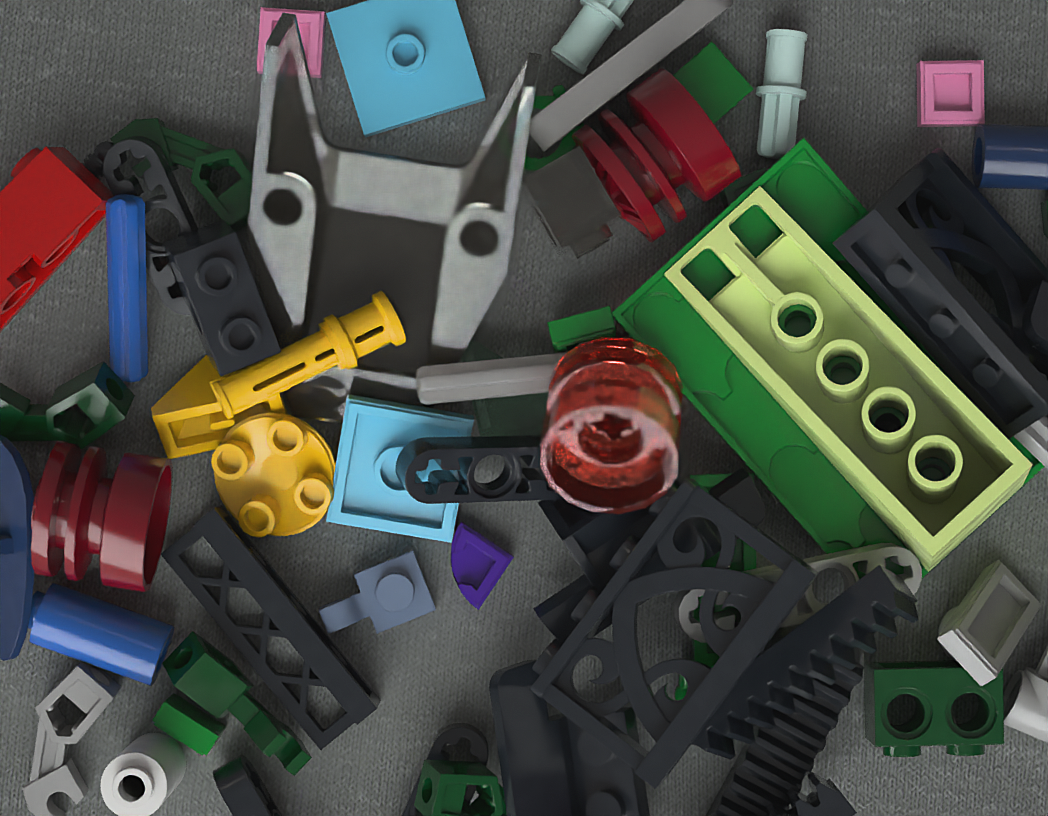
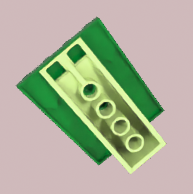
[611,138,1045,580]

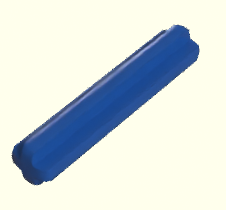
[106,194,148,382]

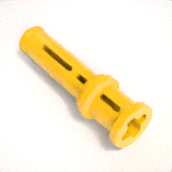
[210,291,406,419]

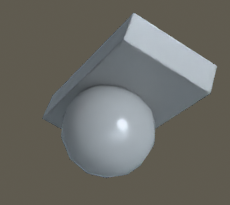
[937,559,1041,686]

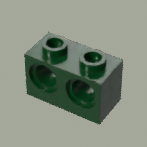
[864,660,1004,757]

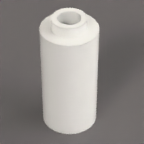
[100,733,186,816]

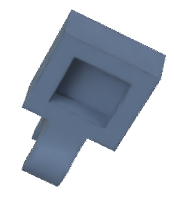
[319,550,436,634]

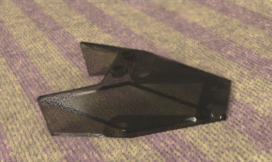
[247,13,542,424]

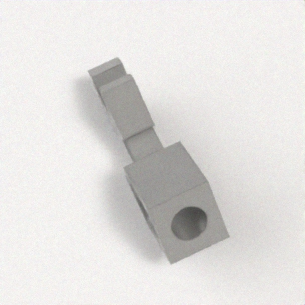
[22,661,122,816]

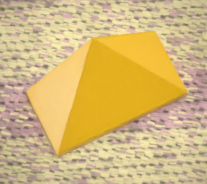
[151,355,288,459]

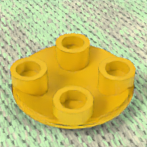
[211,412,336,537]

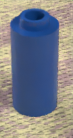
[28,583,175,686]

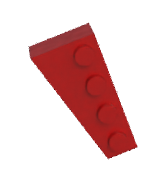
[0,146,113,332]

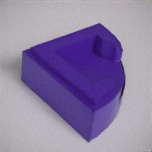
[451,521,514,610]

